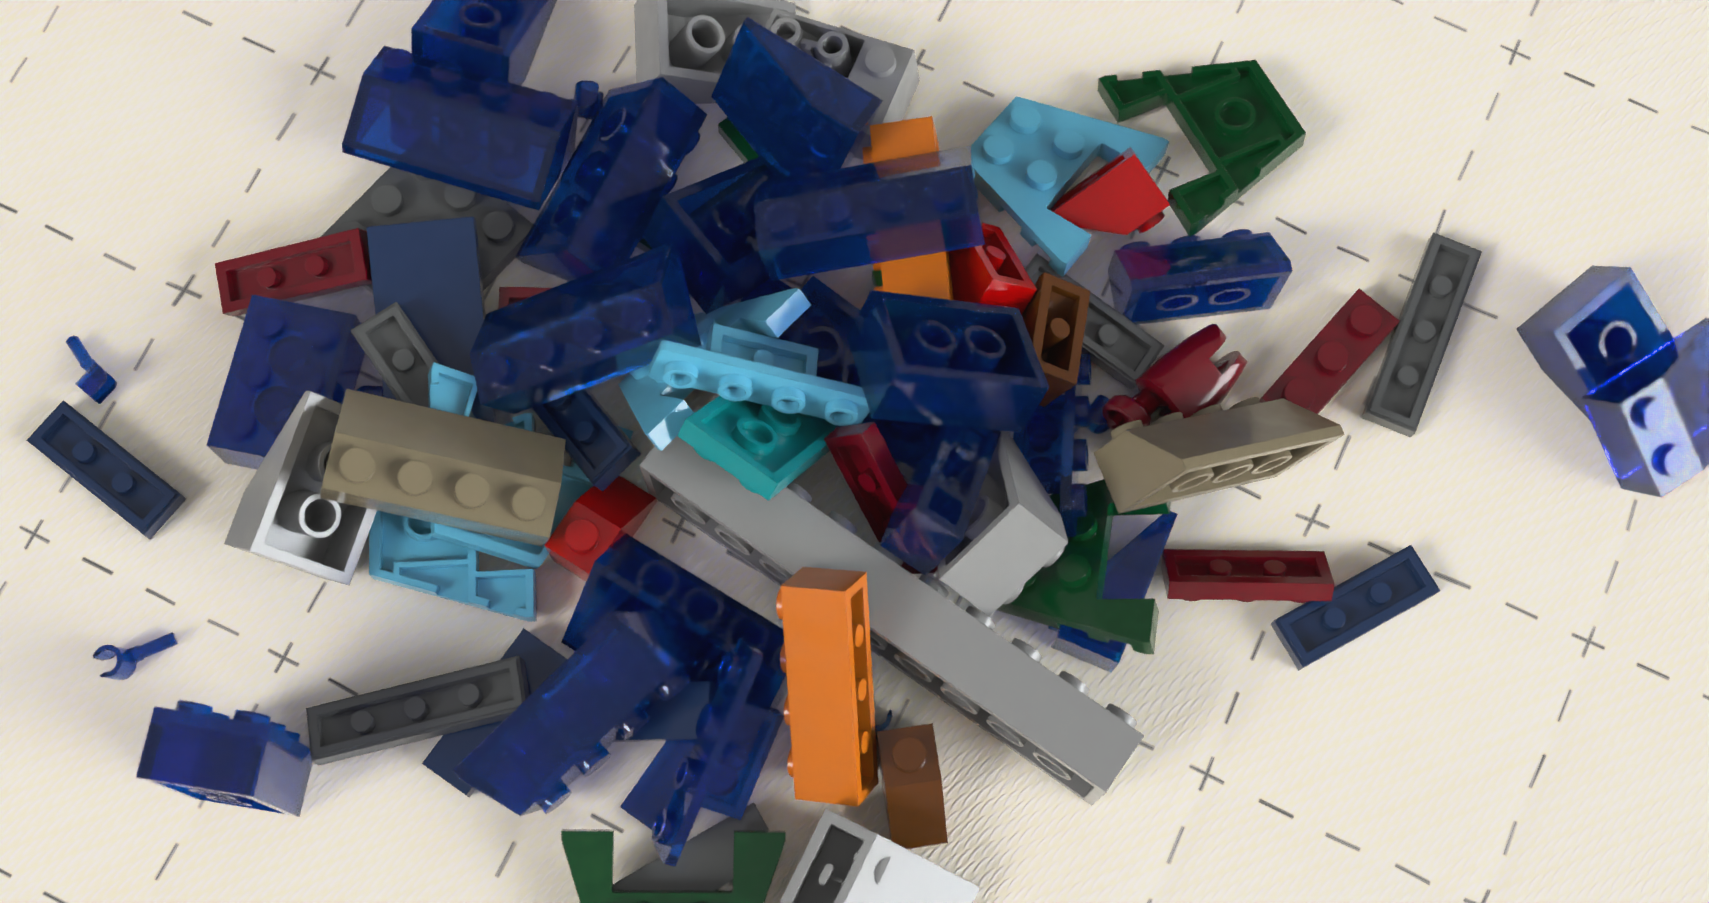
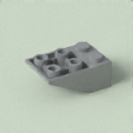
[734,8,920,160]
[779,808,980,903]

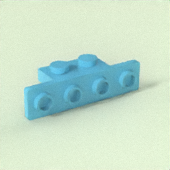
[648,323,876,426]

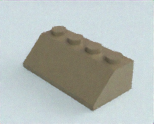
[320,389,566,546]
[1094,397,1345,514]

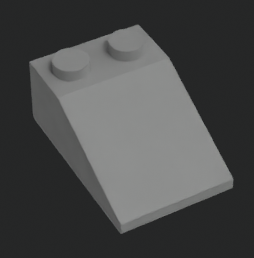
[634,0,796,105]
[224,391,377,585]
[926,425,1068,617]

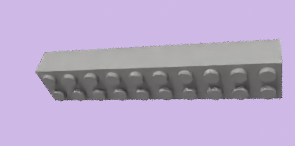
[639,436,1144,806]

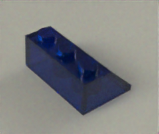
[1108,229,1293,325]

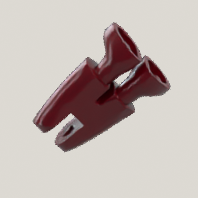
[1102,323,1248,431]

